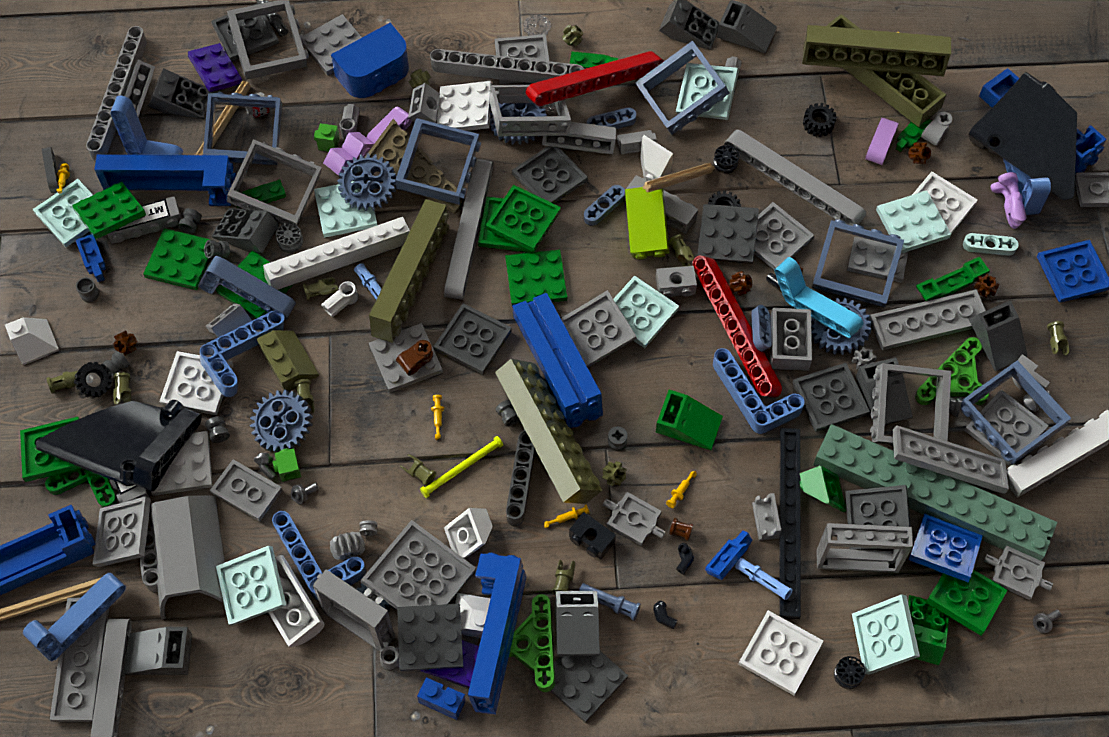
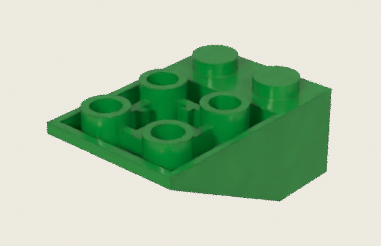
[655,389,723,450]
[908,595,949,665]

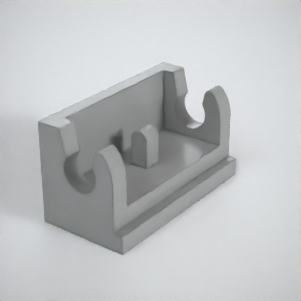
[752,493,781,541]

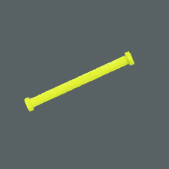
[420,436,503,498]

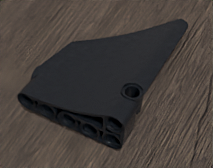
[969,72,1077,201]
[36,399,202,492]

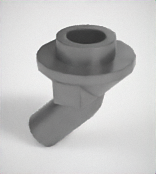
[1023,390,1051,412]
[254,453,276,480]
[290,482,319,504]
[1033,609,1062,633]

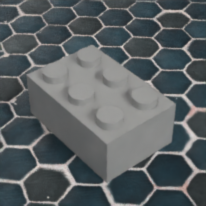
[770,308,812,371]

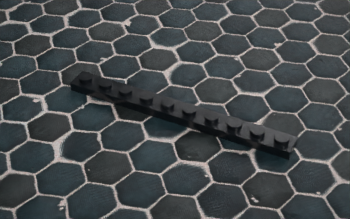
[779,428,801,619]

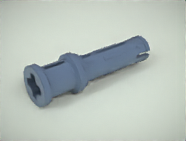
[579,583,641,621]

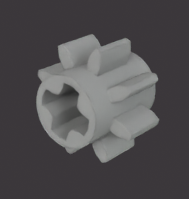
[852,347,877,370]

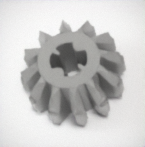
[330,532,365,560]

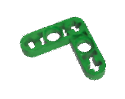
[45,468,117,508]

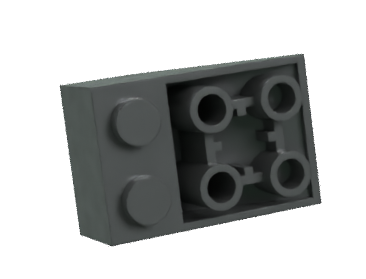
[659,0,720,50]
[717,0,777,53]
[148,68,212,119]
[212,208,279,253]
[969,300,1028,371]
[856,358,913,425]
[555,591,600,656]
[124,627,192,675]

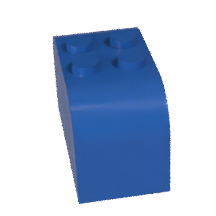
[331,22,409,98]

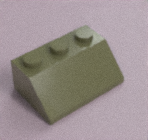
[257,330,319,392]

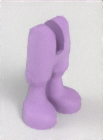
[990,172,1027,229]

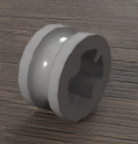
[359,520,378,536]

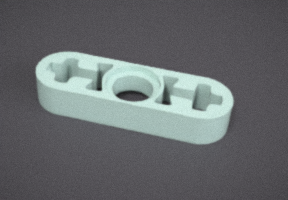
[963,233,1018,256]

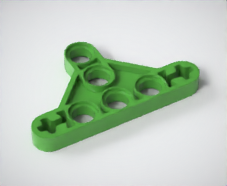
[915,337,989,405]
[509,594,555,692]

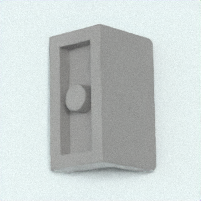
[617,130,656,155]
[206,303,252,338]

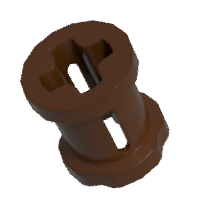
[669,518,694,541]

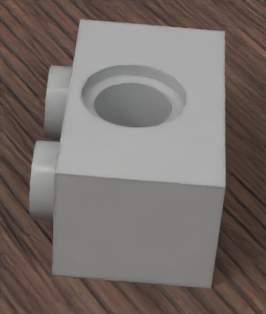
[408,83,440,123]
[656,266,697,298]

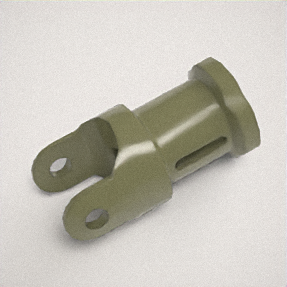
[668,234,694,267]
[303,277,338,300]
[1047,321,1070,356]
[46,371,78,394]
[113,372,131,405]
[294,379,315,413]
[400,454,436,486]
[551,560,575,595]

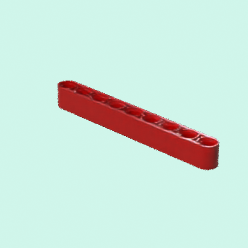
[525,51,664,106]
[693,255,782,398]

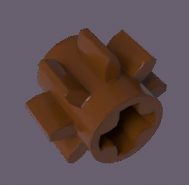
[908,143,931,164]
[729,271,753,296]
[974,274,999,298]
[113,330,138,356]

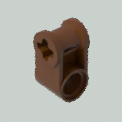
[396,340,433,376]

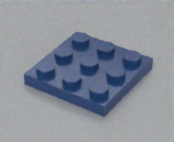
[1037,240,1109,303]
[909,514,983,582]

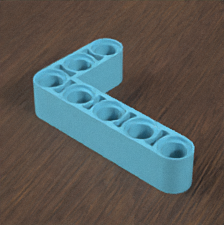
[774,257,864,338]

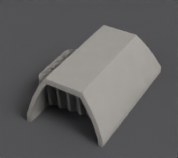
[140,496,225,620]

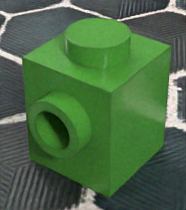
[314,123,340,152]
[273,448,301,482]

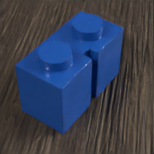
[417,677,466,720]

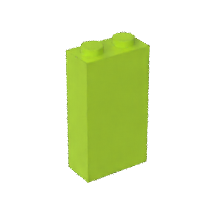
[625,187,669,259]

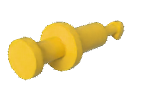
[56,163,70,194]
[431,395,444,440]
[666,471,697,508]
[544,504,590,528]

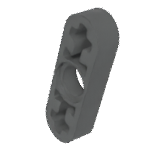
[42,147,59,193]

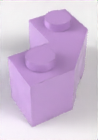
[323,132,374,175]

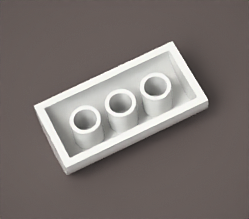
[268,555,325,647]

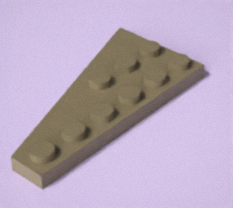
[364,119,465,214]

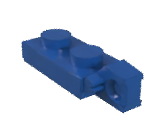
[75,234,106,282]
[705,530,753,580]

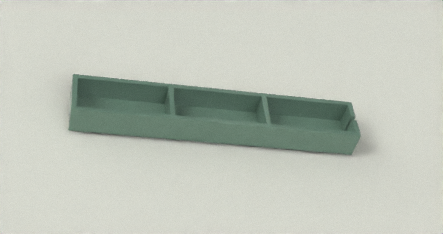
[813,424,1058,561]

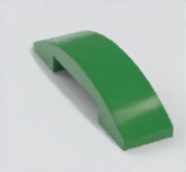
[916,257,990,301]

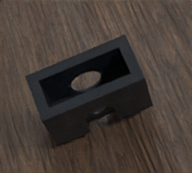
[569,512,616,560]

